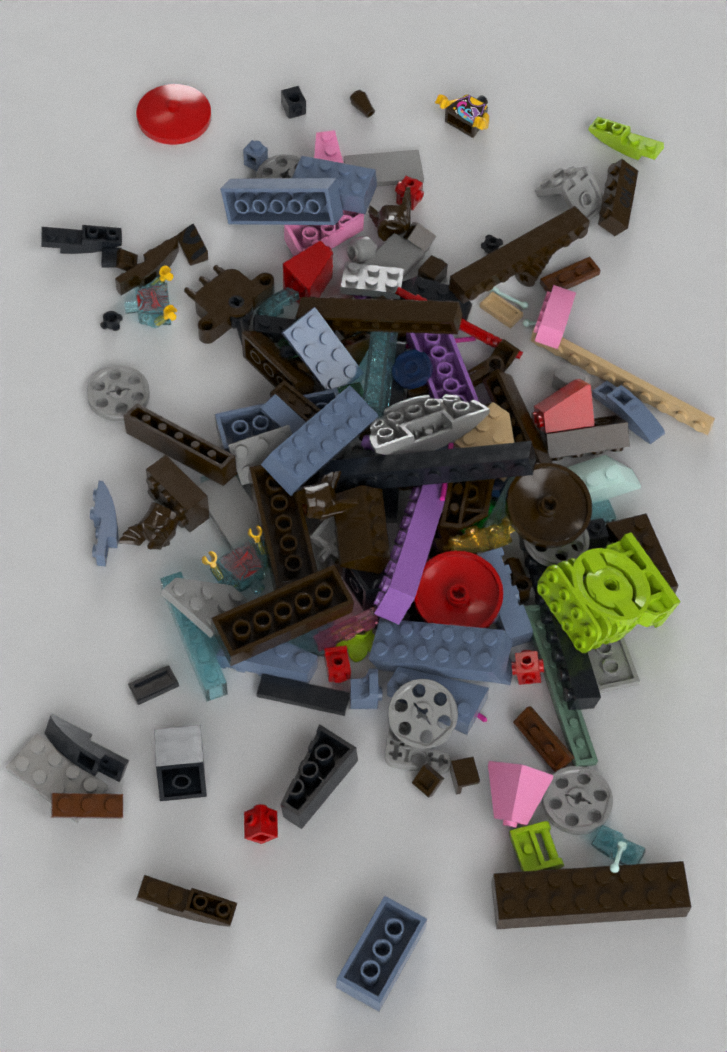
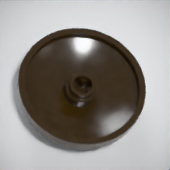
[505,463,592,548]

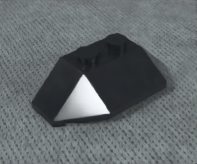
[394,276,472,321]

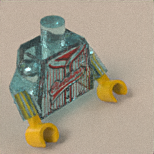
[125,265,177,328]
[202,525,268,594]

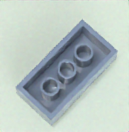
[292,156,377,214]
[336,896,427,1012]

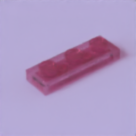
[313,607,378,652]

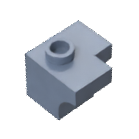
[350,669,383,709]

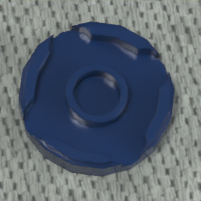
[392,349,433,389]

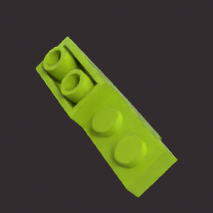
[588,117,664,160]

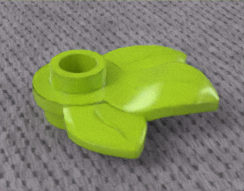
[336,621,375,663]

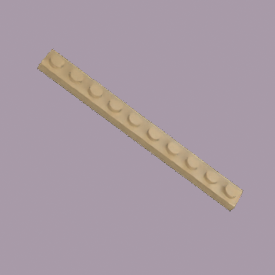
[531,325,715,436]

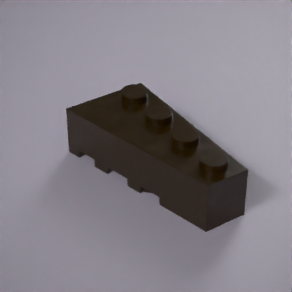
[606,513,679,594]

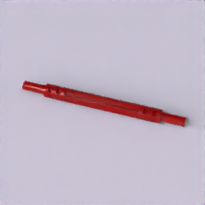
[395,287,523,360]

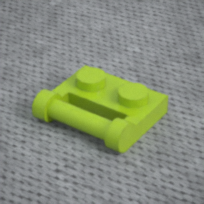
[509,821,564,872]

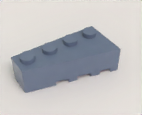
[477,547,533,648]

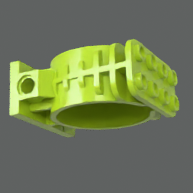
[537,533,681,653]

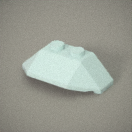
[567,455,641,504]

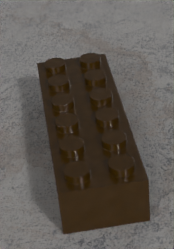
[248,465,318,590]
[211,565,354,667]

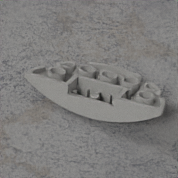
[369,394,490,455]

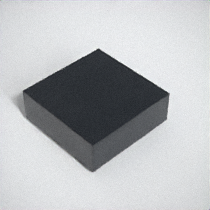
[101,248,122,268]

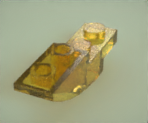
[442,516,515,553]

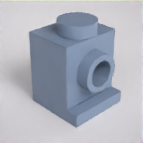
[243,140,268,171]

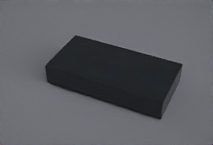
[128,665,179,705]

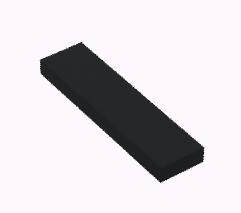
[257,674,350,716]

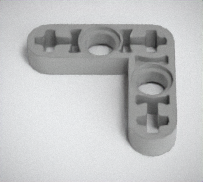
[385,703,451,775]

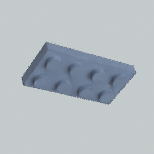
[282,307,364,393]

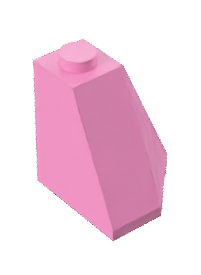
[488,761,553,828]

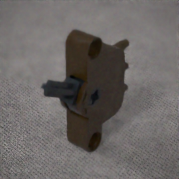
[184,265,275,345]

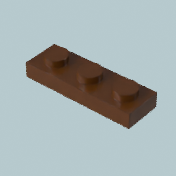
[540,257,601,292]
[513,706,575,772]
[51,793,123,819]

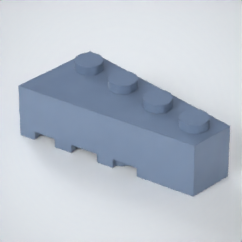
[216,642,318,684]
[387,666,489,735]

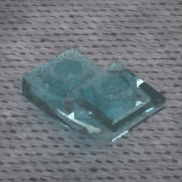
[256,287,300,317]
[591,825,646,865]

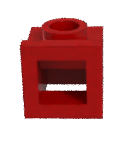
[324,645,351,683]

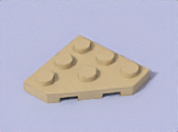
[453,402,514,481]

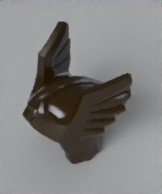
[368,187,411,241]
[297,471,359,521]
[118,502,180,550]

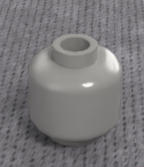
[347,236,377,264]

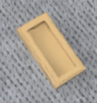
[480,291,523,329]

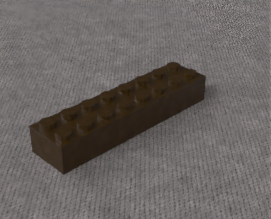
[491,861,691,929]

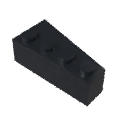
[280,724,358,829]

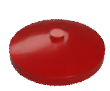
[136,84,212,145]
[414,551,503,628]

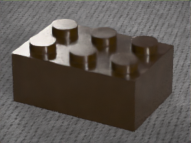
[146,455,210,532]

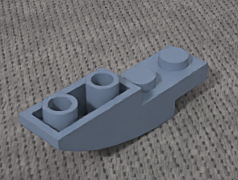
[592,381,665,444]
[90,480,119,566]

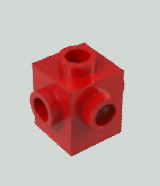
[395,176,424,211]
[511,650,544,685]
[244,804,278,844]

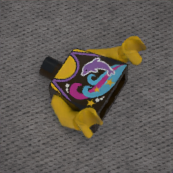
[435,94,489,138]

